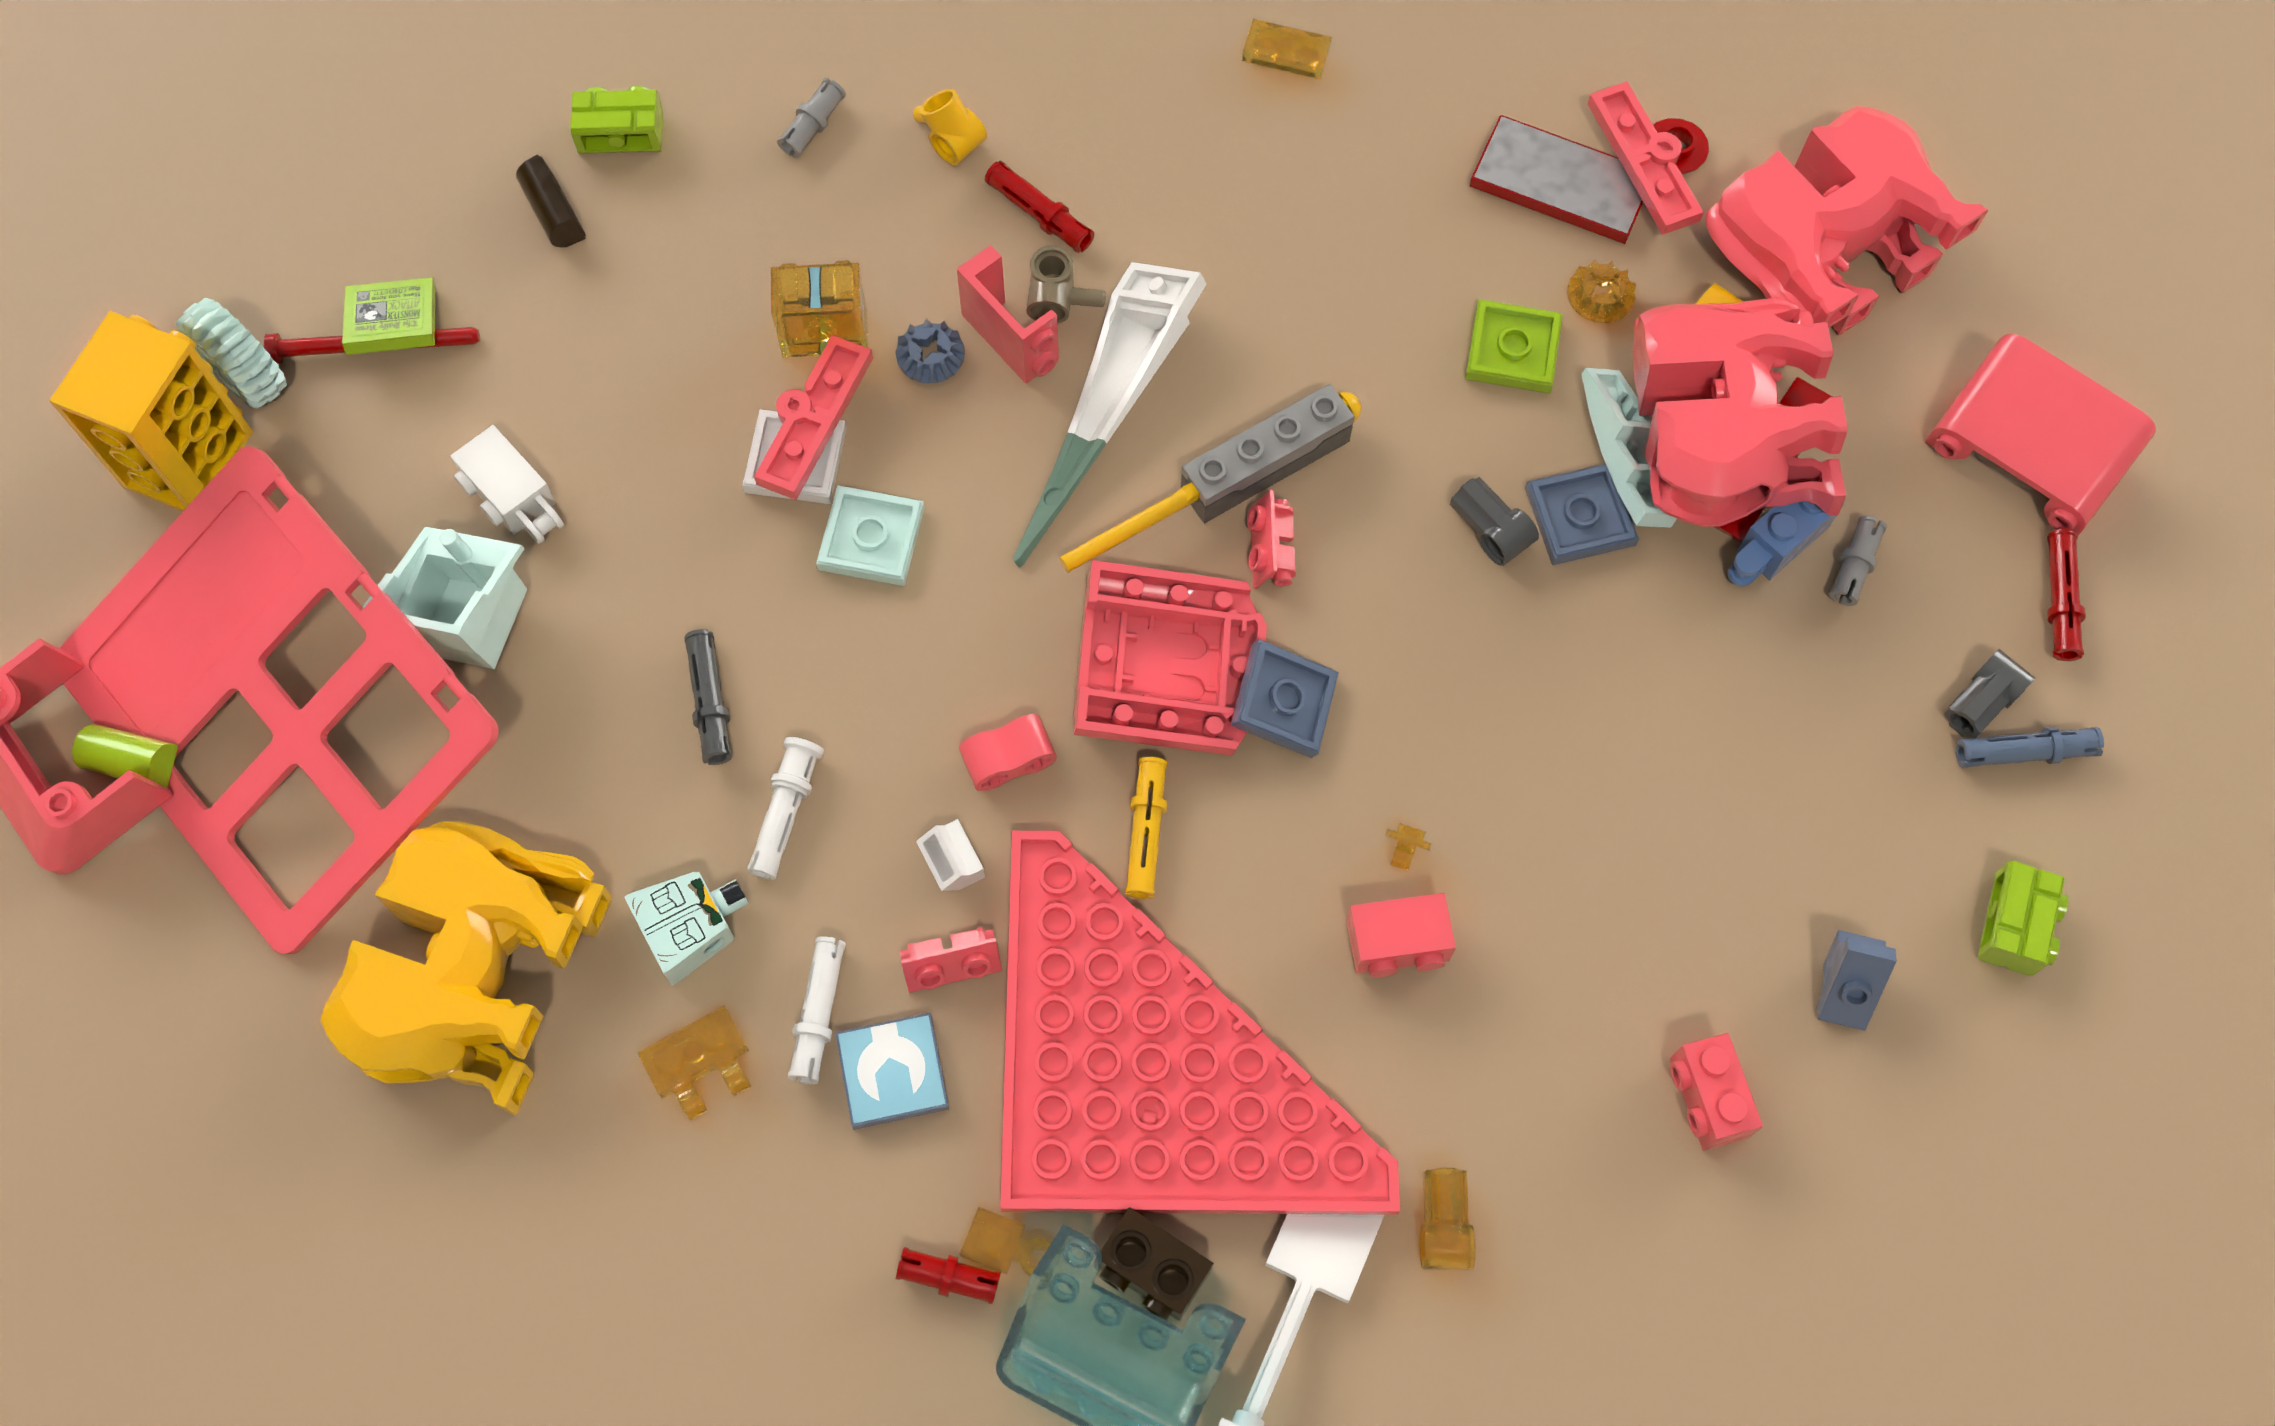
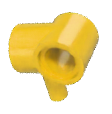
[913,89,987,166]

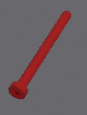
[264,327,480,364]

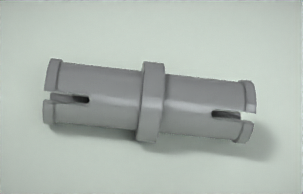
[777,78,846,158]
[1829,515,1887,606]

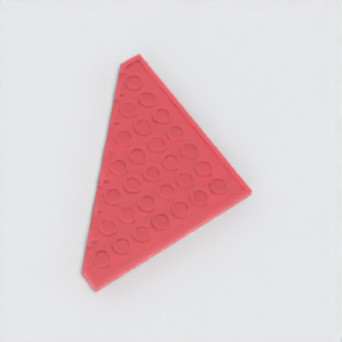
[1000,830,1400,1215]

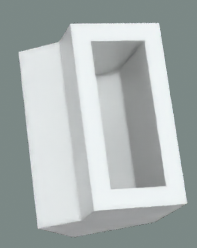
[916,819,985,891]

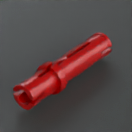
[985,160,1095,253]
[2047,529,2086,661]

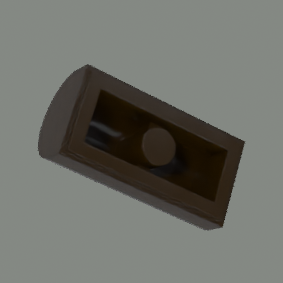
[516,154,586,248]

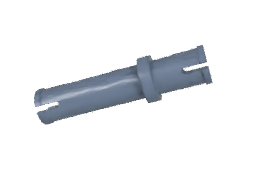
[1956,727,2104,768]

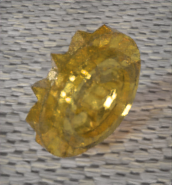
[1567,260,1636,323]

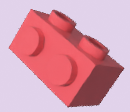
[1346,893,1456,978]
[1670,1033,1763,1151]

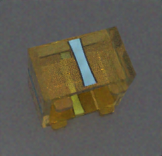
[771,260,868,358]

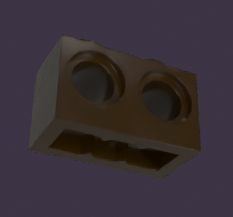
[1096,1207,1214,1322]

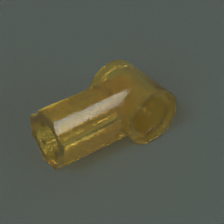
[1420,1168,1476,1270]

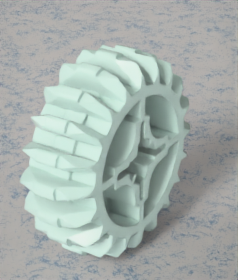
[176,298,287,409]

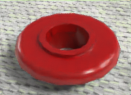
[1653,118,1709,174]

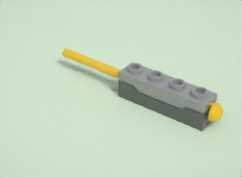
[1059,384,1361,573]

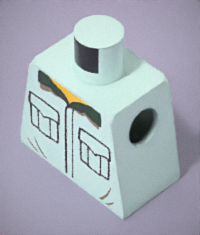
[624,872,749,986]

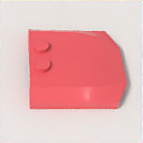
[1073,560,1267,756]

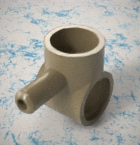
[1026,246,1106,323]

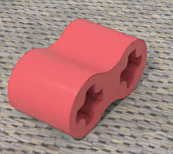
[959,714,1057,791]

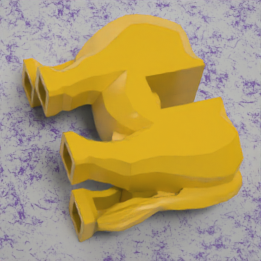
[320,821,612,1116]

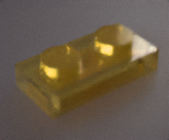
[1242,19,1332,79]

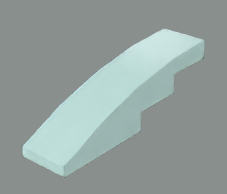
[1581,368,1677,528]

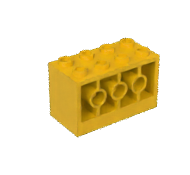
[49,311,253,512]

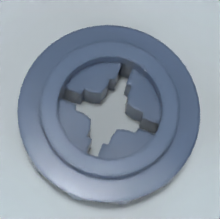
[895,318,965,384]

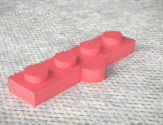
[1587,81,1704,235]
[754,335,873,500]

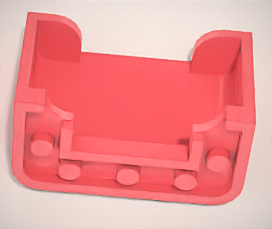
[1925,334,2156,536]

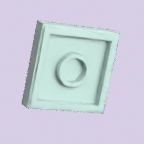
[816,485,925,586]

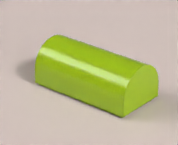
[72,724,178,788]

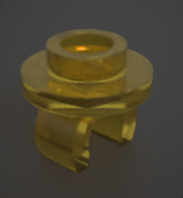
[1385,823,1432,871]

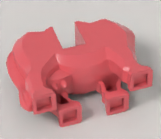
[1706,106,1988,335]
[1632,298,1847,527]

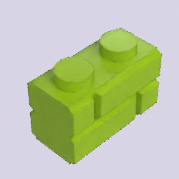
[570,86,663,153]
[1977,861,2069,976]

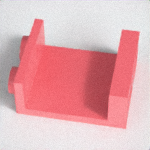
[957,245,1059,384]

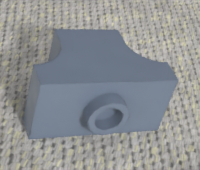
[1817,930,1897,1031]

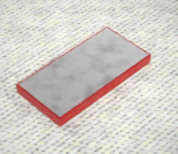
[1469,114,1643,244]

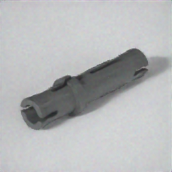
[684,629,732,765]

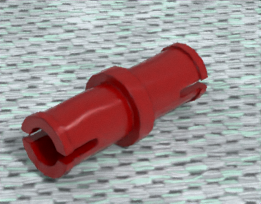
[895,1247,1001,1305]

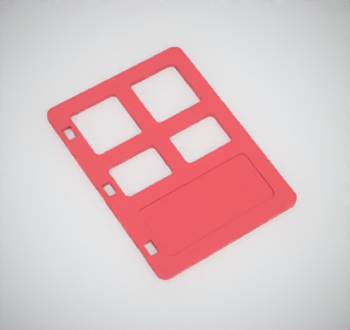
[59,446,499,954]

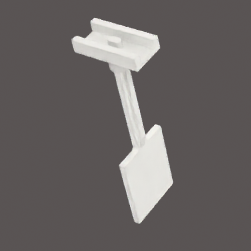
[1218,1214,1384,1426]

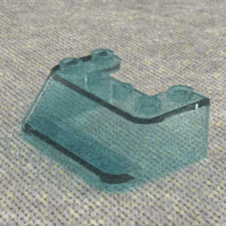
[996,1224,1246,1426]

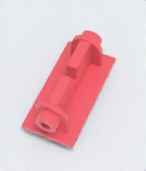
[1247,490,1296,589]
[899,927,1002,993]

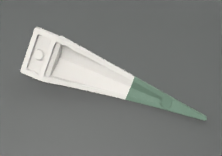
[1014,262,1206,568]

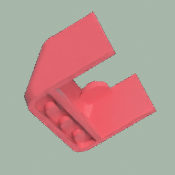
[0,638,173,875]

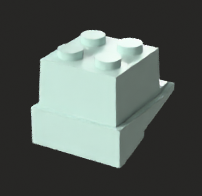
[363,527,527,669]

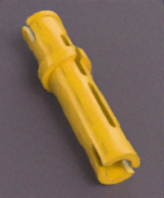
[1125,757,1168,899]

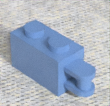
[1728,501,1844,587]

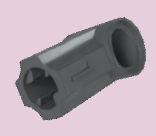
[1450,477,1539,566]
[1944,649,2035,739]

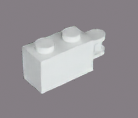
[450,425,565,544]

